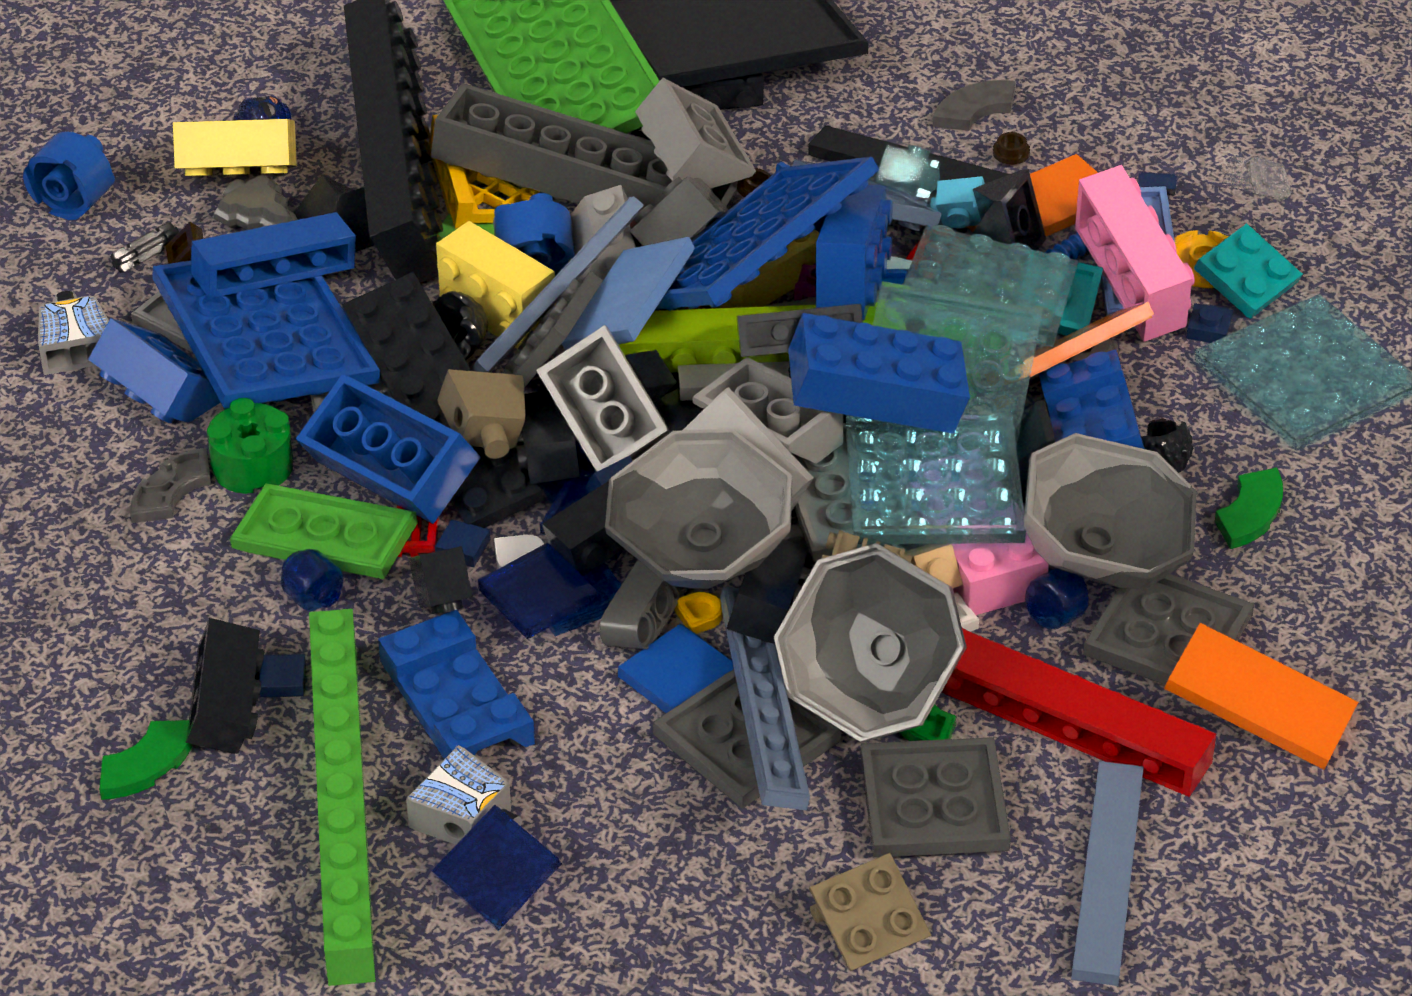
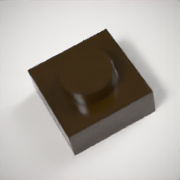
[165,222,203,264]

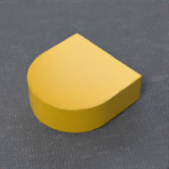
[674,592,723,634]

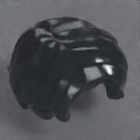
[432,291,488,360]
[1141,418,1194,473]

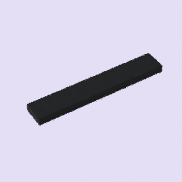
[808,125,1009,190]

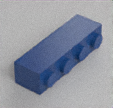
[191,212,356,299]

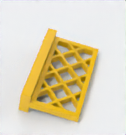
[429,115,540,229]

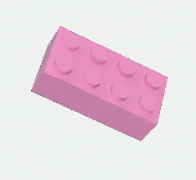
[1075,165,1195,342]
[902,452,1049,615]

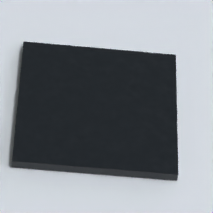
[610,0,868,87]

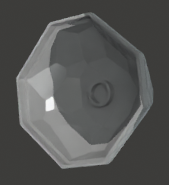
[605,429,793,589]
[1024,433,1197,589]
[774,543,967,742]

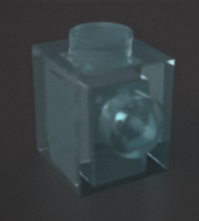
[875,144,941,198]

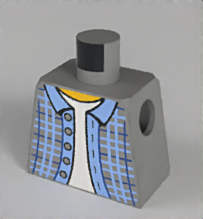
[38,291,109,375]
[406,745,522,850]

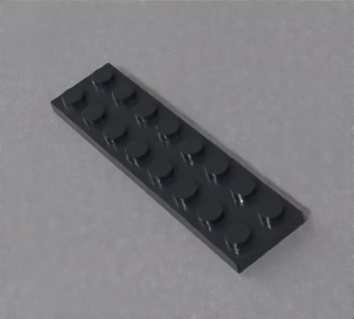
[342,272,544,528]

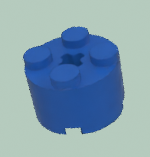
[23,132,115,220]
[493,193,575,276]

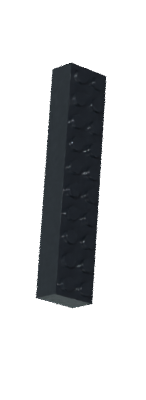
[343,0,443,283]

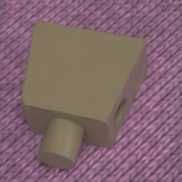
[437,369,525,459]

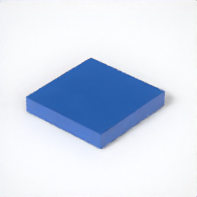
[618,623,734,713]

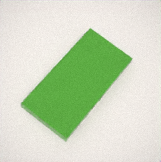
[230,483,418,579]

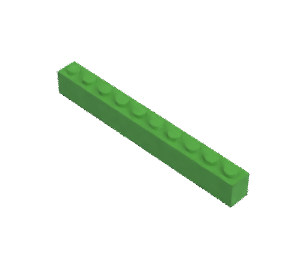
[309,609,376,986]

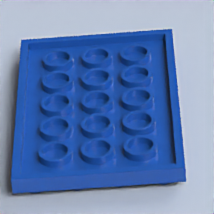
[656,156,879,311]
[153,261,380,409]

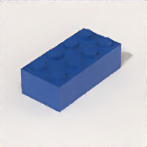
[816,185,893,320]
[788,313,970,434]
[296,374,481,524]

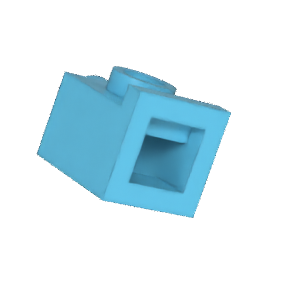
[931,176,985,229]

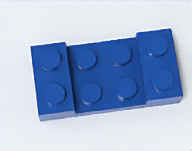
[1039,349,1145,449]
[378,610,535,759]

